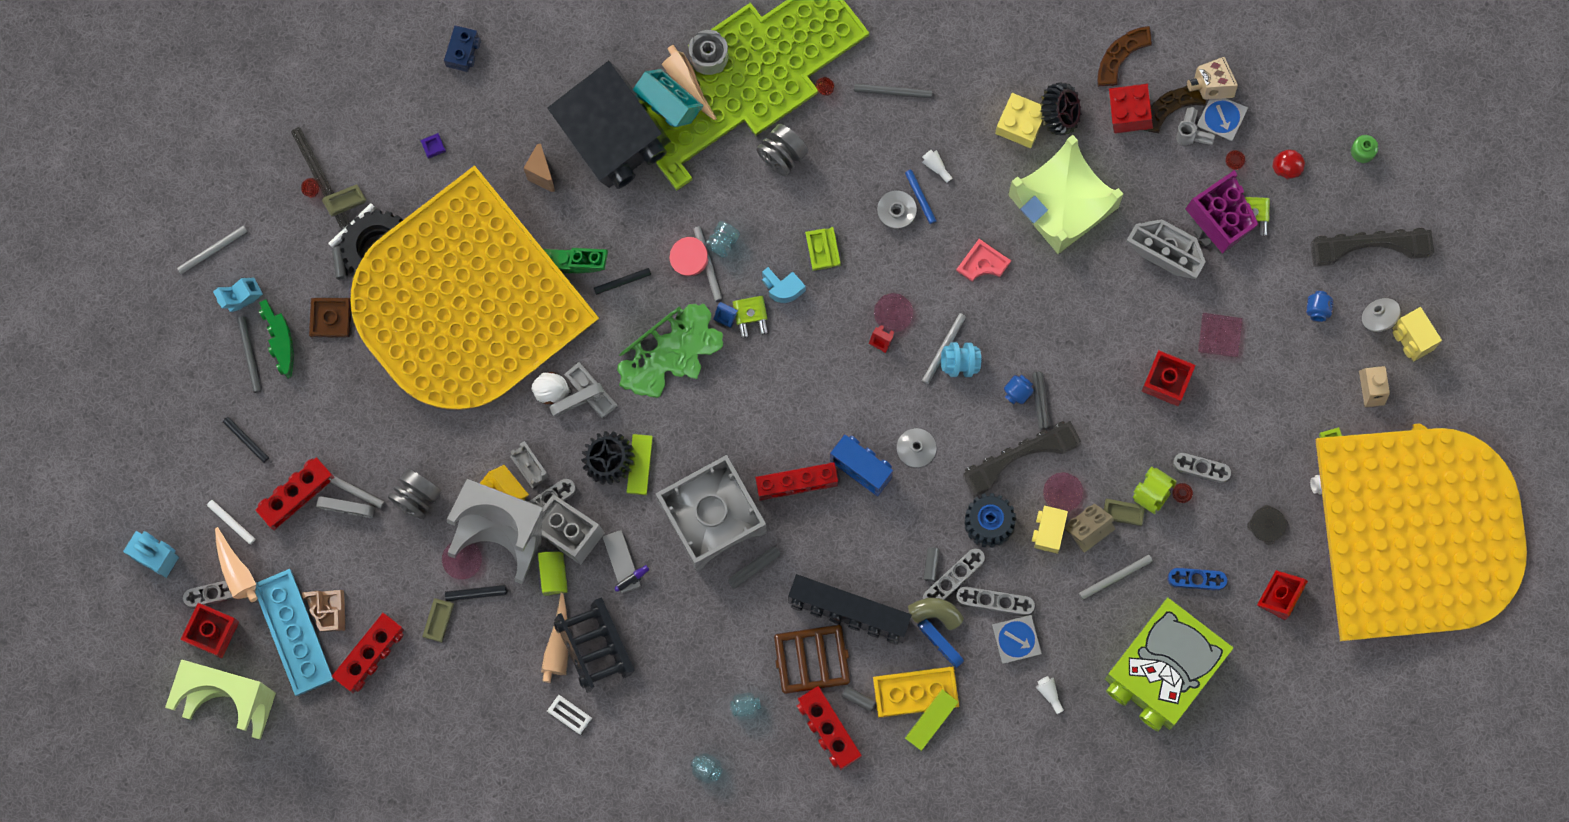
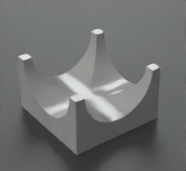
[656,455,767,572]
[447,479,543,584]

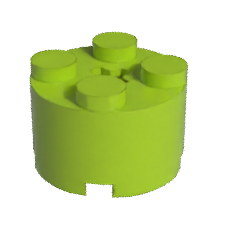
[1133,467,1177,515]

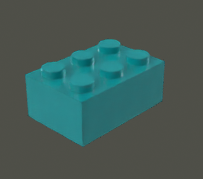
[633,69,704,127]

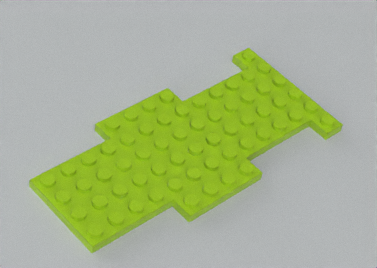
[642,0,869,191]

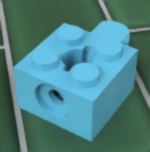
[123,531,179,578]

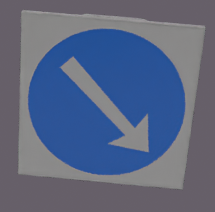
[1197,98,1248,141]
[992,615,1042,664]

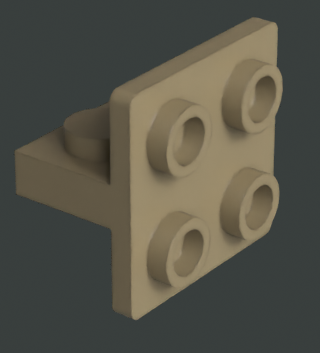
[1064,504,1115,553]

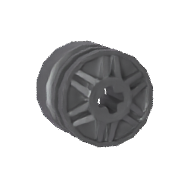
[756,124,808,176]
[387,468,442,520]

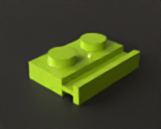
[805,227,841,271]

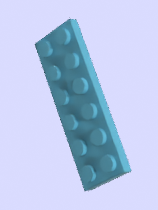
[255,569,334,696]

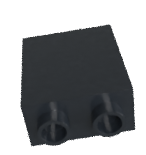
[547,60,671,189]

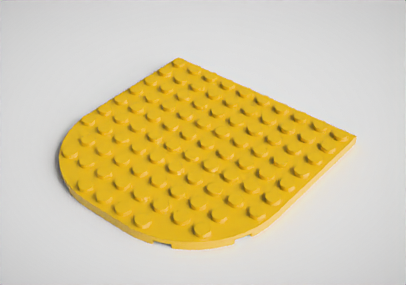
[351,165,599,410]
[1315,428,1527,641]

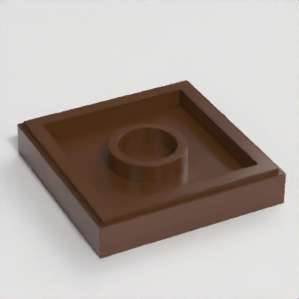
[309,298,351,337]

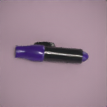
[615,565,649,591]

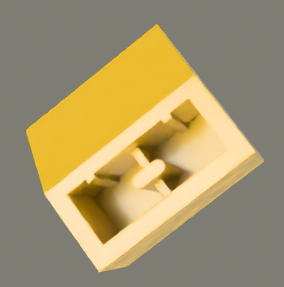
[480,465,529,500]

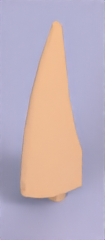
[662,45,717,120]
[215,527,258,602]
[541,593,568,683]

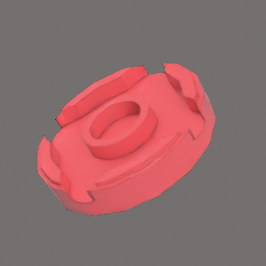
[669,237,709,276]

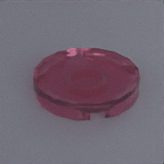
[874,293,913,332]
[1043,472,1083,512]
[442,543,482,580]

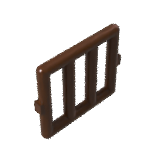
[774,625,850,694]

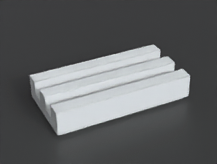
[547,695,592,735]

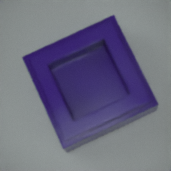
[420,133,446,159]

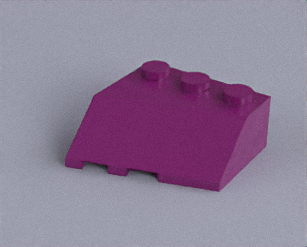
[1185,170,1258,254]

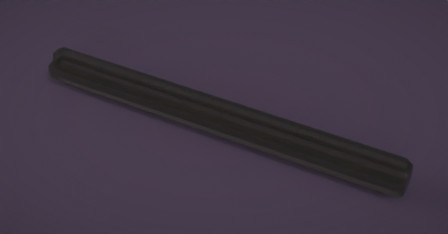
[291,127,350,229]

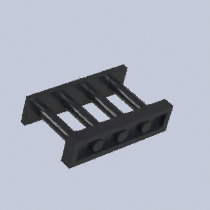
[554,597,635,693]

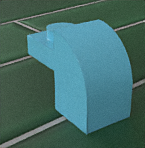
[762,267,806,303]
[213,278,263,312]

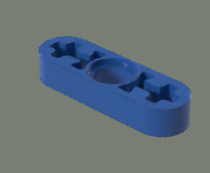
[1167,568,1227,590]
[917,619,964,668]

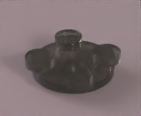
[1247,505,1288,545]

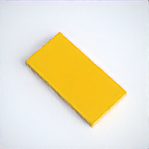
[873,666,959,718]

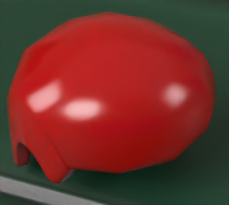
[1272,149,1305,179]

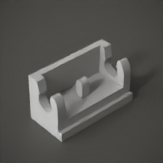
[510,441,549,488]

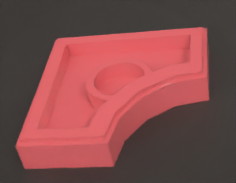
[956,239,1011,282]

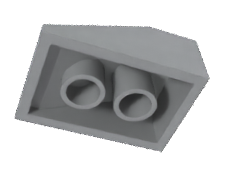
[542,494,605,565]

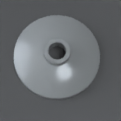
[877,191,917,229]
[1362,298,1401,332]
[897,428,936,467]

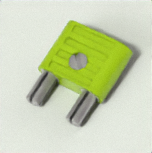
[1245,197,1270,236]
[732,296,768,338]

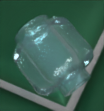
[730,692,761,721]
[691,753,723,784]

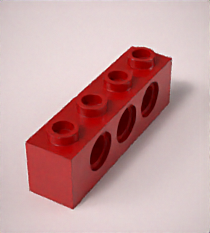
[255,457,335,530]
[755,462,838,501]
[331,613,404,693]
[796,686,862,771]

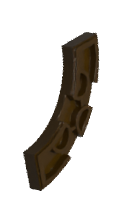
[1144,86,1206,134]

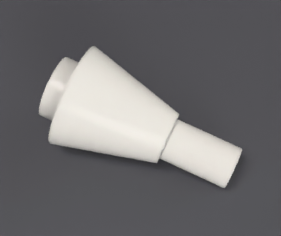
[922,150,952,183]
[1036,676,1064,714]

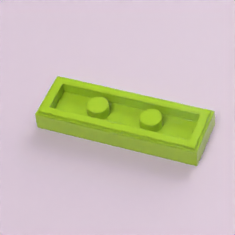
[627,434,653,495]
[905,689,958,751]

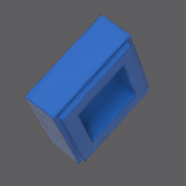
[713,302,738,328]

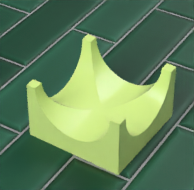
[1009,135,1123,254]
[165,659,276,740]

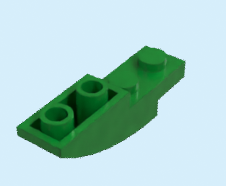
[543,248,608,274]
[259,299,294,379]

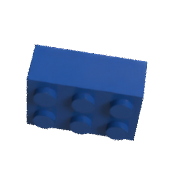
[830,435,893,497]

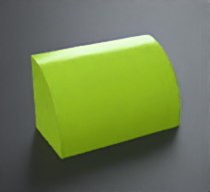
[538,552,568,596]

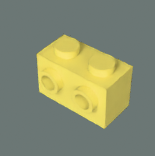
[1032,506,1068,554]

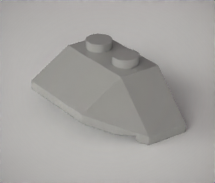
[1126,219,1206,279]

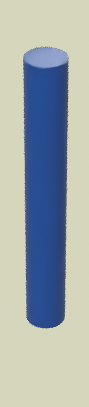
[905,170,936,224]

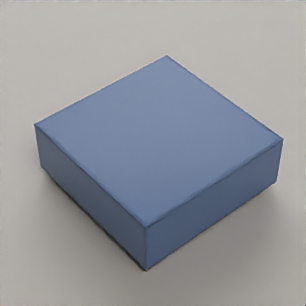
[1020,196,1048,224]

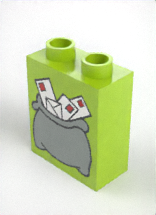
[1104,597,1233,731]

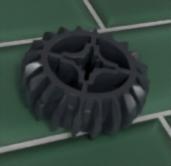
[1040,82,1082,136]
[581,431,635,485]

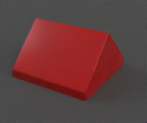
[1257,570,1308,620]

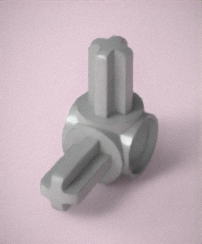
[1176,107,1215,146]

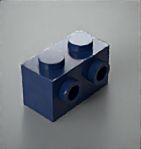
[444,25,481,72]

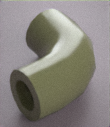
[908,598,964,630]

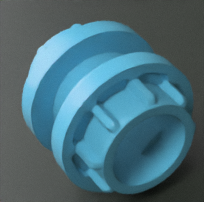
[941,342,981,377]

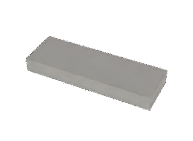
[564,362,618,419]
[602,530,641,594]

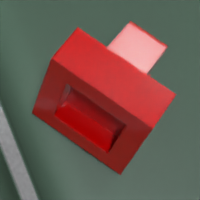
[869,325,894,353]

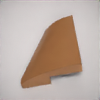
[302,590,345,632]

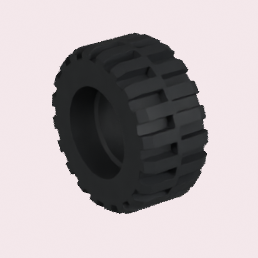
[340,210,403,278]

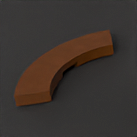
[1097,26,1152,87]

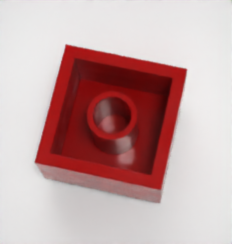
[1109,84,1153,133]
[1141,350,1196,406]
[180,603,239,659]

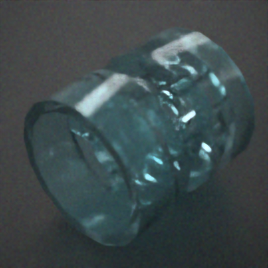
[705,221,741,258]

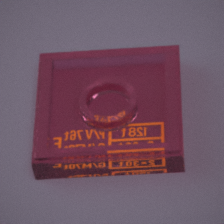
[1198,313,1242,357]

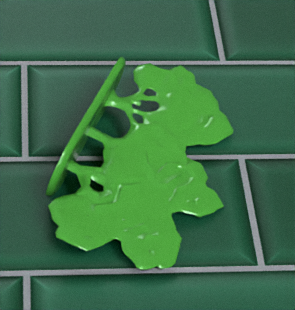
[617,304,723,398]

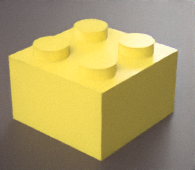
[995,93,1044,148]
[1393,307,1442,362]

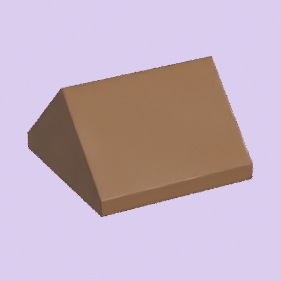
[524,143,555,192]

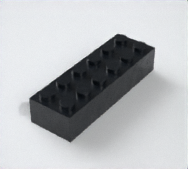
[788,574,912,645]

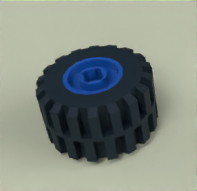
[964,493,1016,548]

